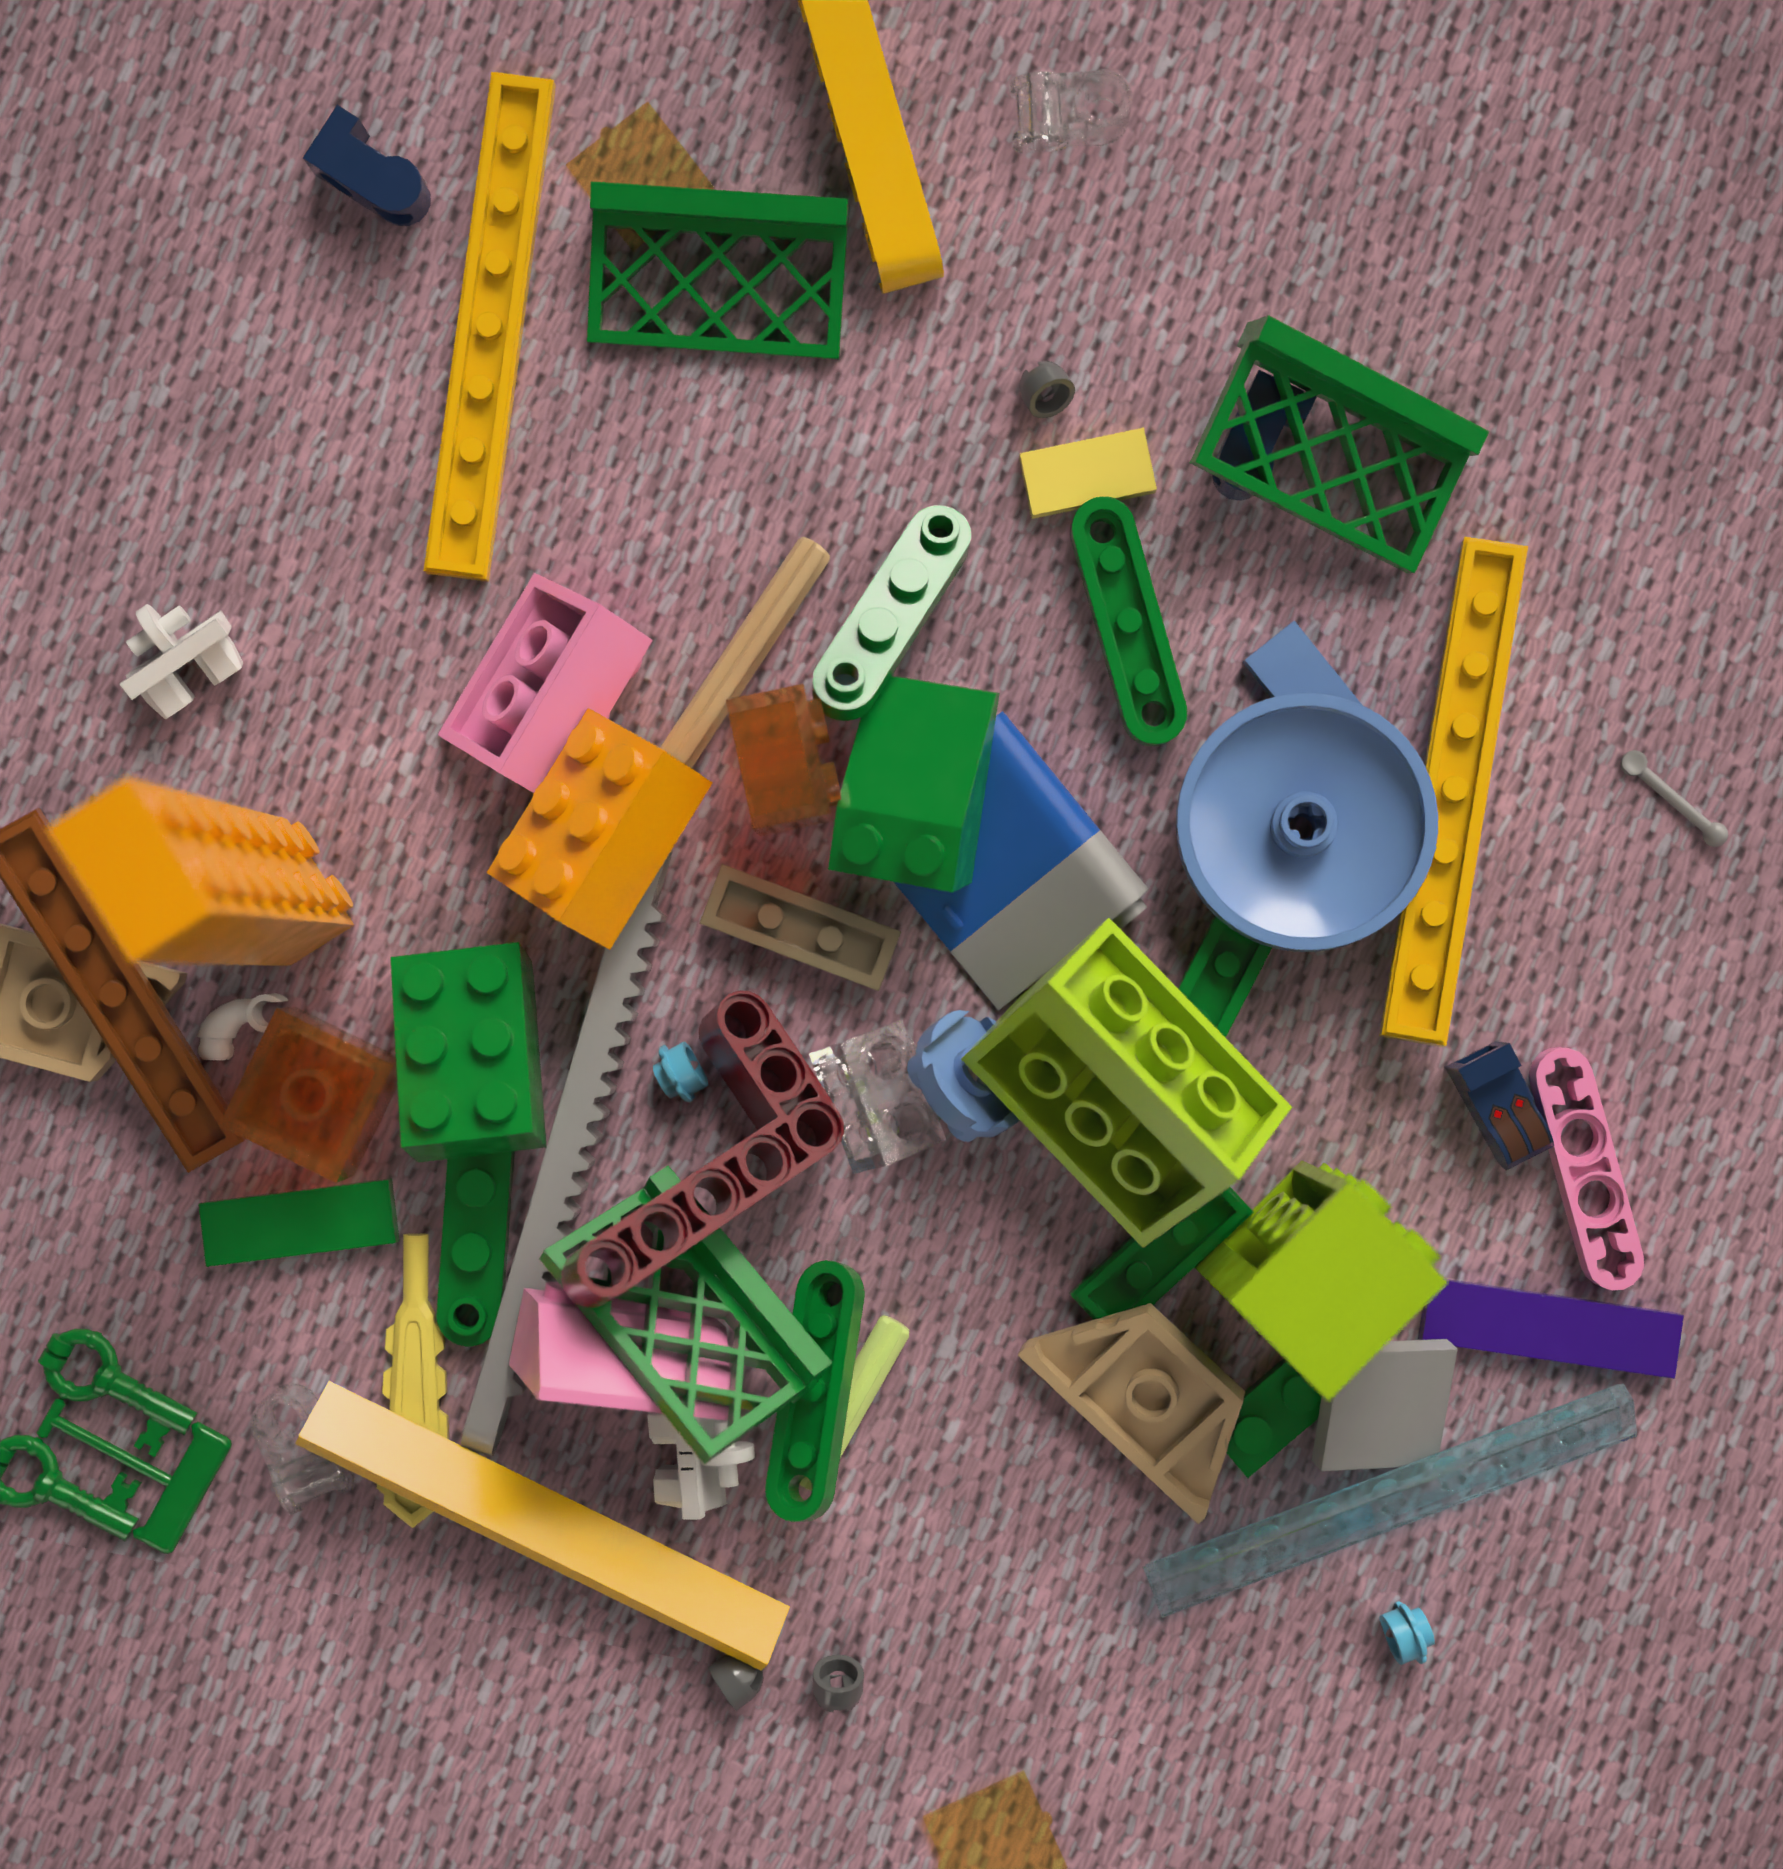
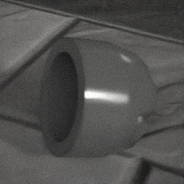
[1019,361,1075,418]
[708,1655,764,1711]
[812,1655,864,1713]

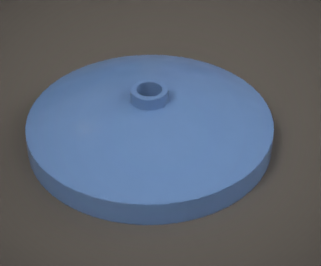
[1176,693,1438,952]

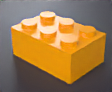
[486,708,713,950]

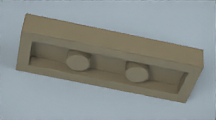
[699,864,901,991]

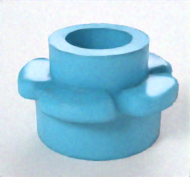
[653,1042,708,1102]
[1379,1601,1435,1665]

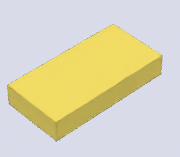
[1019,428,1157,519]

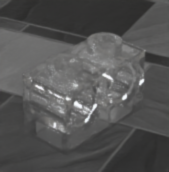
[809,1019,947,1174]

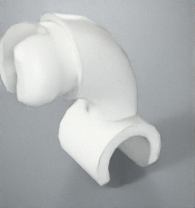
[197,993,288,1060]

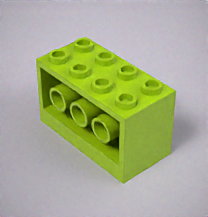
[961,917,1292,1247]
[1194,1160,1448,1401]

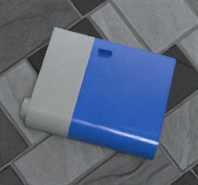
[894,711,1149,1011]

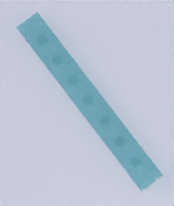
[1143,1383,1637,1618]

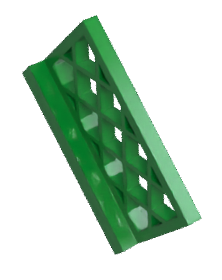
[587,181,850,360]
[1189,315,1490,574]
[539,1165,832,1465]

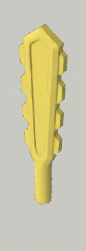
[377,1234,449,1528]

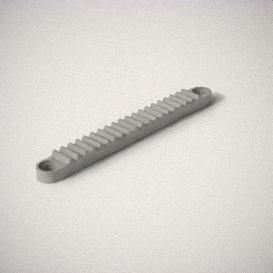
[461,849,673,1456]

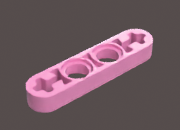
[1529,1047,1644,1290]

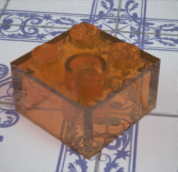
[726,683,842,837]
[219,1007,397,1183]

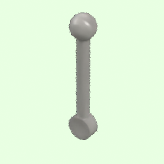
[1620,750,1728,847]

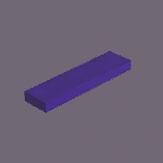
[1418,1279,1684,1379]

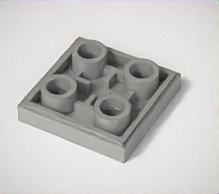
[1312,1339,1458,1471]

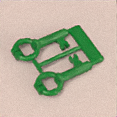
[0,1329,232,1554]

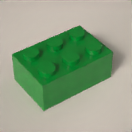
[390,942,547,1162]

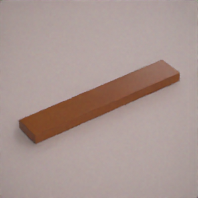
[0,807,246,1173]

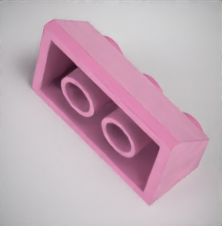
[437,573,653,793]
[509,1282,731,1420]

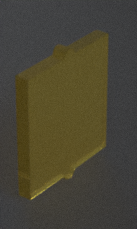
[566,101,715,251]
[923,1770,1068,1869]

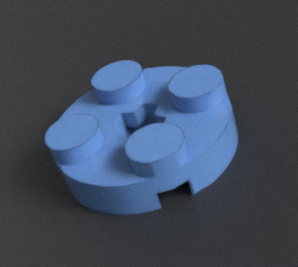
[907,1010,1020,1142]

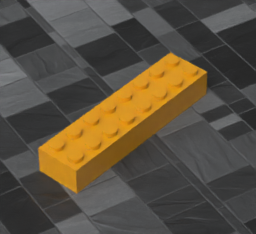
[46,777,354,966]

